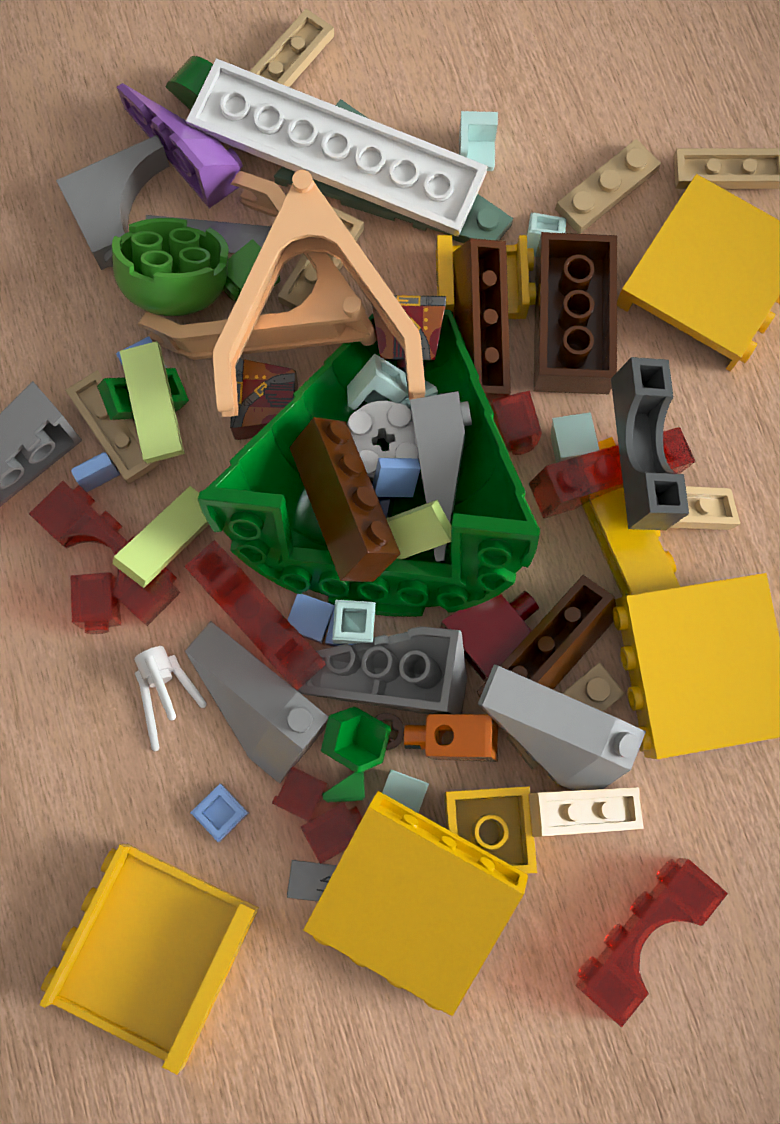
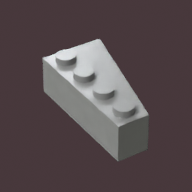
[0,381,82,507]

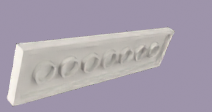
[186,58,488,237]

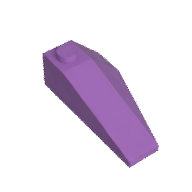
[117,83,243,209]

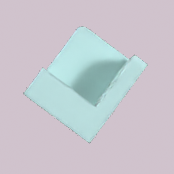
[459,111,498,171]
[347,354,408,410]
[551,412,599,475]

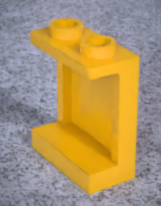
[436,235,536,319]

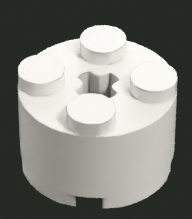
[347,401,419,481]

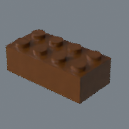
[533,232,617,395]

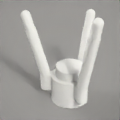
[134,646,207,751]

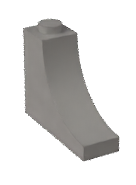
[56,135,170,270]

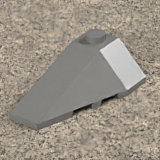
[410,391,472,562]
[185,621,328,784]
[297,626,467,714]
[478,665,646,791]

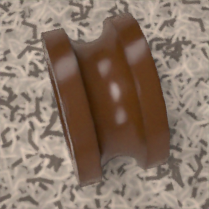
[375,713,404,750]

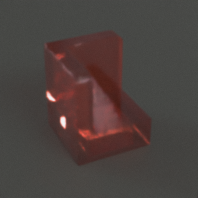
[272,767,329,822]

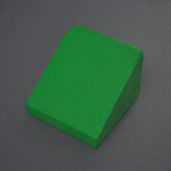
[323,771,365,803]

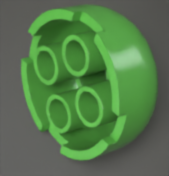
[112,218,229,316]

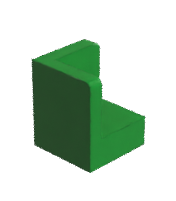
[321,706,391,773]

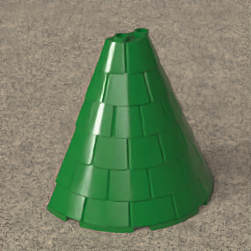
[198,309,540,617]

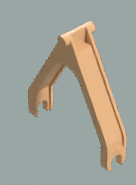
[213,170,426,417]
[138,171,377,360]

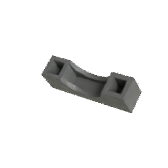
[611,357,689,530]

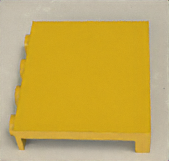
[617,174,780,372]
[613,573,780,759]
[303,791,528,1016]
[39,844,259,1075]

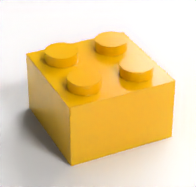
[444,786,537,874]

